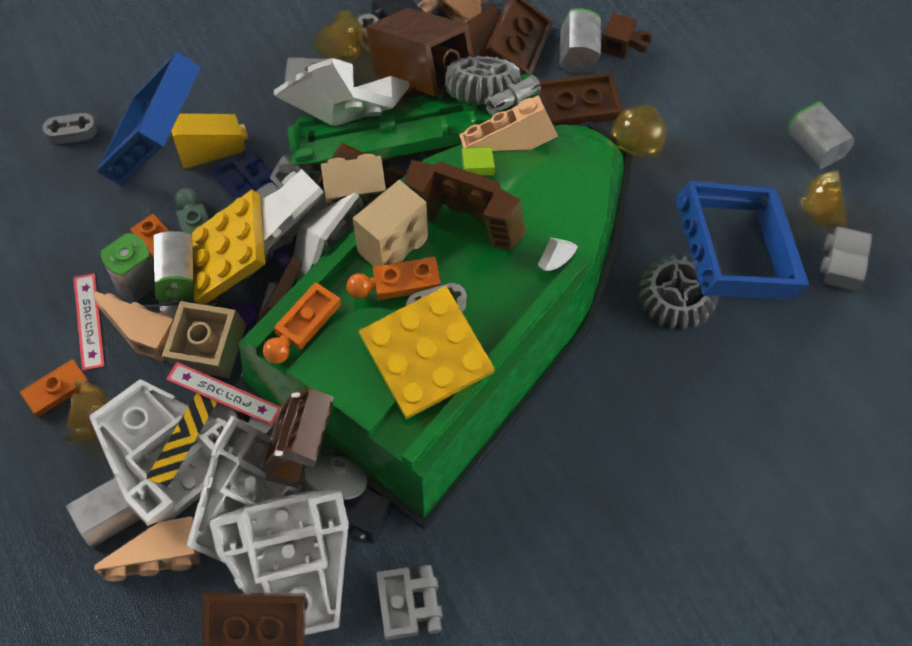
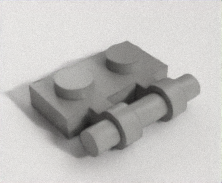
[376,565,443,640]

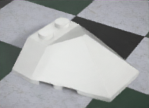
[274,58,409,126]
[244,169,328,280]
[294,192,364,285]
[89,379,227,525]
[187,416,313,563]
[209,490,349,635]

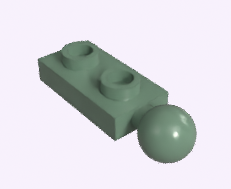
[175,188,209,260]

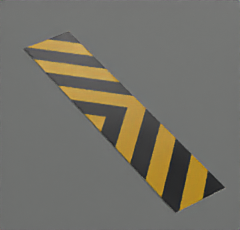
[146,393,217,488]

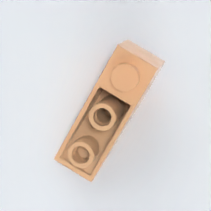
[459,95,558,151]
[92,291,174,362]
[95,516,201,582]

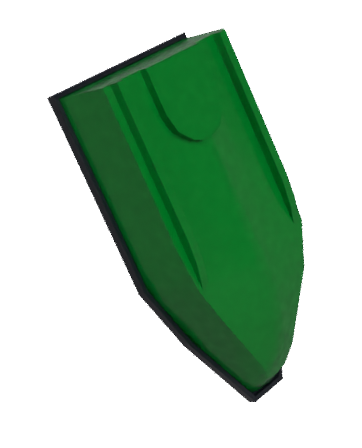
[235,121,634,531]

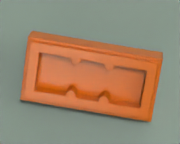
[20,359,90,418]

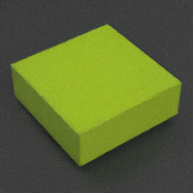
[462,147,495,176]

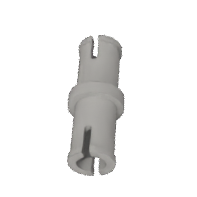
[485,75,541,115]

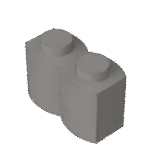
[820,226,872,292]

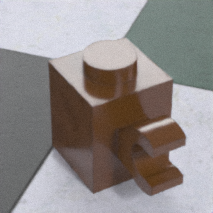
[601,12,652,59]

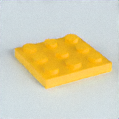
[192,189,265,305]
[359,286,495,419]

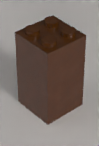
[366,8,473,96]

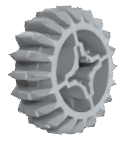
[445,56,521,106]
[639,254,719,331]

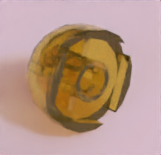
[313,9,364,61]
[610,105,667,157]
[801,170,847,228]
[64,380,110,443]

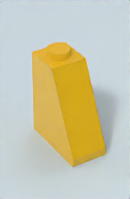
[171,113,249,169]

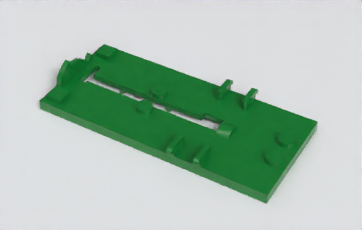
[287,73,541,174]

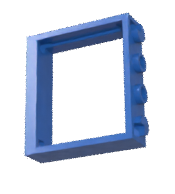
[96,51,201,186]
[676,181,809,300]

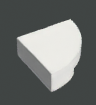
[538,237,578,271]

